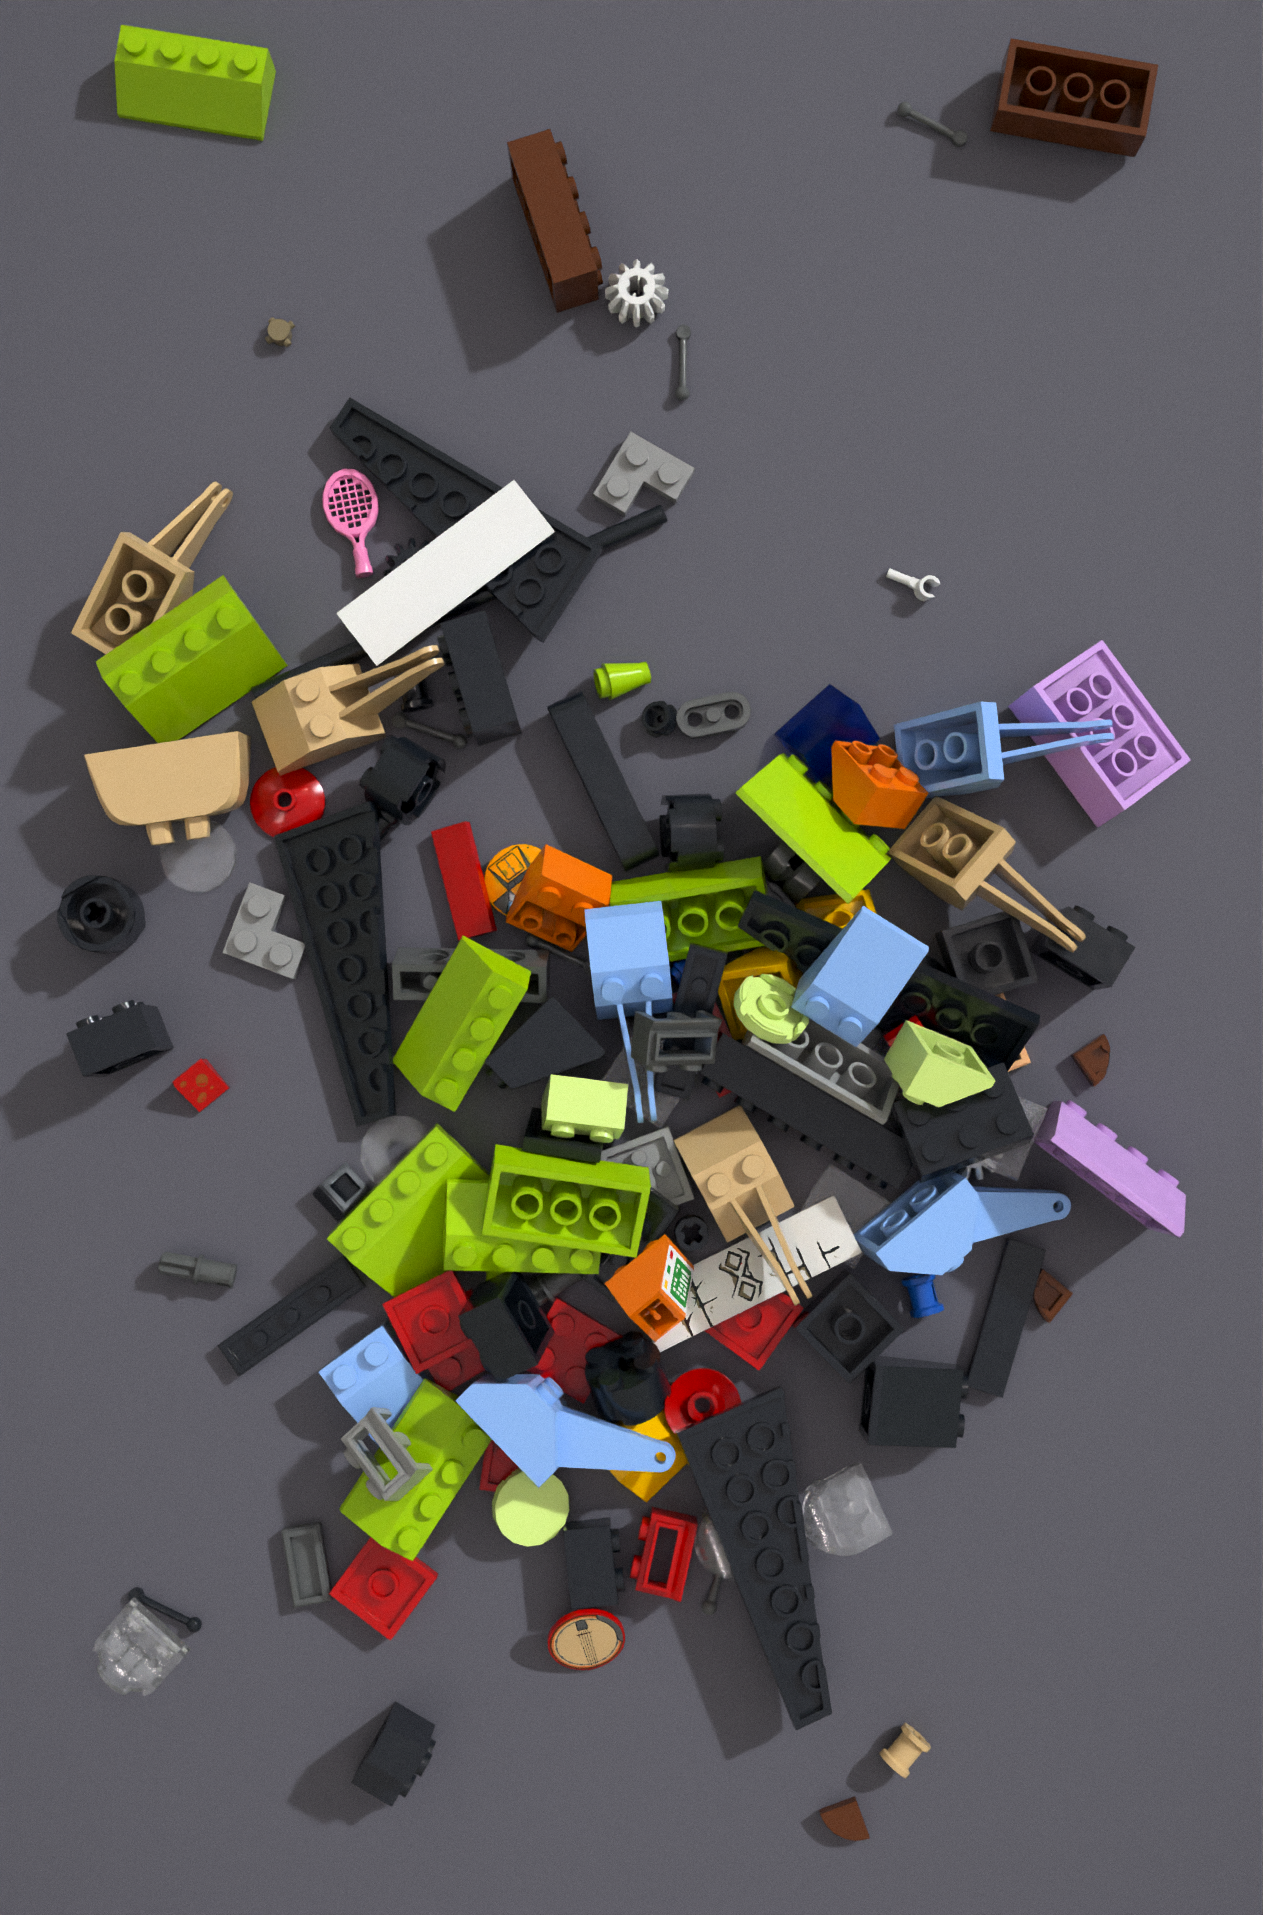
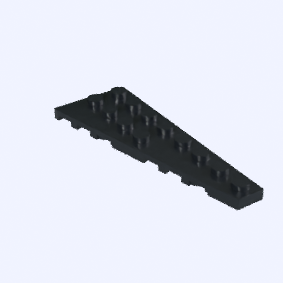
[330,398,603,643]
[274,801,396,1127]
[737,890,1040,1072]
[675,1386,832,1730]

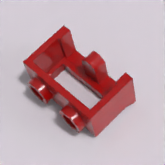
[629,1506,698,1602]

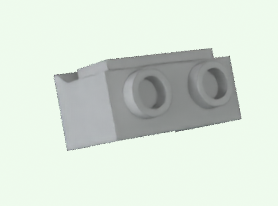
[341,1407,433,1501]

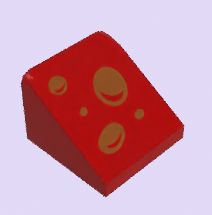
[172,1059,230,1112]

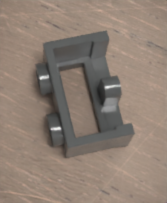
[631,1010,722,1072]

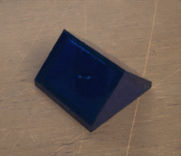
[774,684,880,786]

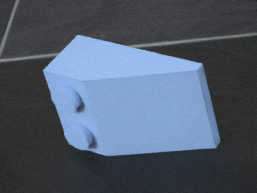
[791,906,929,1047]
[319,1320,429,1447]

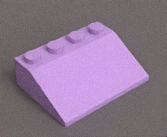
[1008,640,1191,828]
[1031,1100,1186,1238]

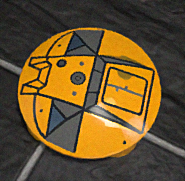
[484,844,541,916]

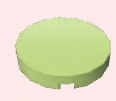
[733,974,809,1044]
[492,1468,569,1547]

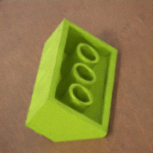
[114,25,276,141]
[610,856,769,962]
[393,936,531,1112]
[482,1144,651,1258]
[442,1179,601,1274]
[339,1378,492,1561]

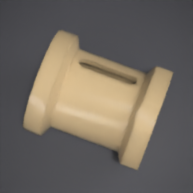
[880,1723,931,1778]

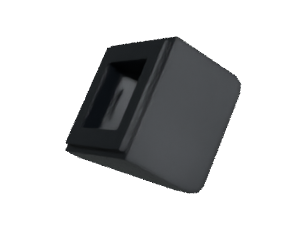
[313,1162,371,1221]

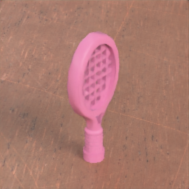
[322,469,379,578]

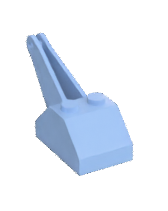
[894,701,1114,798]
[584,901,673,1123]
[854,1172,1071,1275]
[456,1374,676,1488]

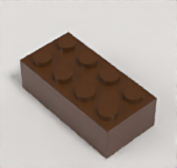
[990,38,1158,157]
[507,129,603,313]

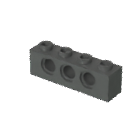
[392,947,550,1003]

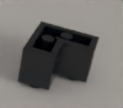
[351,1702,436,1807]

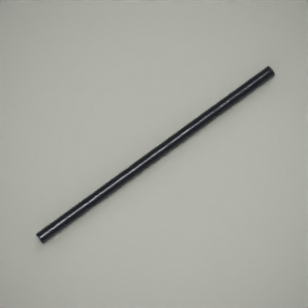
[251,505,667,699]

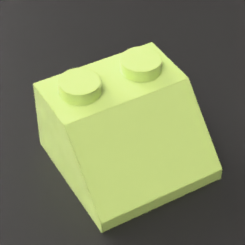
[884,1020,995,1107]
[541,1074,628,1143]

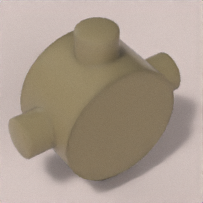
[265,317,295,347]

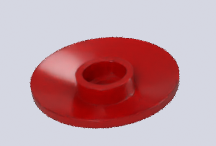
[250,767,325,837]
[664,1368,741,1436]

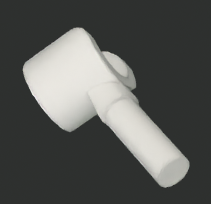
[886,568,940,601]

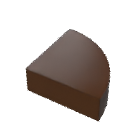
[1070,1034,1110,1087]
[1033,1268,1073,1323]
[819,1796,870,1841]

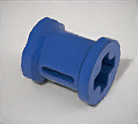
[901,1274,944,1318]

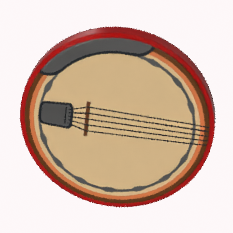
[547,1609,625,1670]

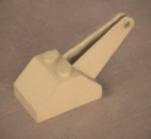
[71,481,233,654]
[252,645,444,776]
[887,796,1086,953]
[673,1105,813,1306]

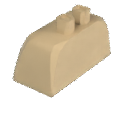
[84,731,251,846]

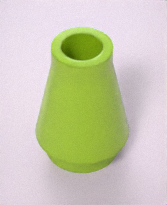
[593,661,651,700]

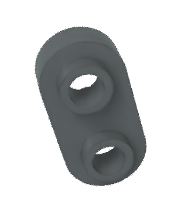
[676,692,751,739]

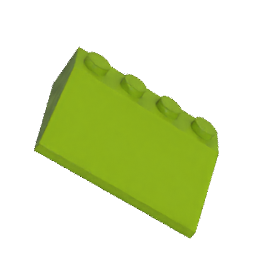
[96,575,288,743]
[736,753,891,904]
[327,1123,490,1297]

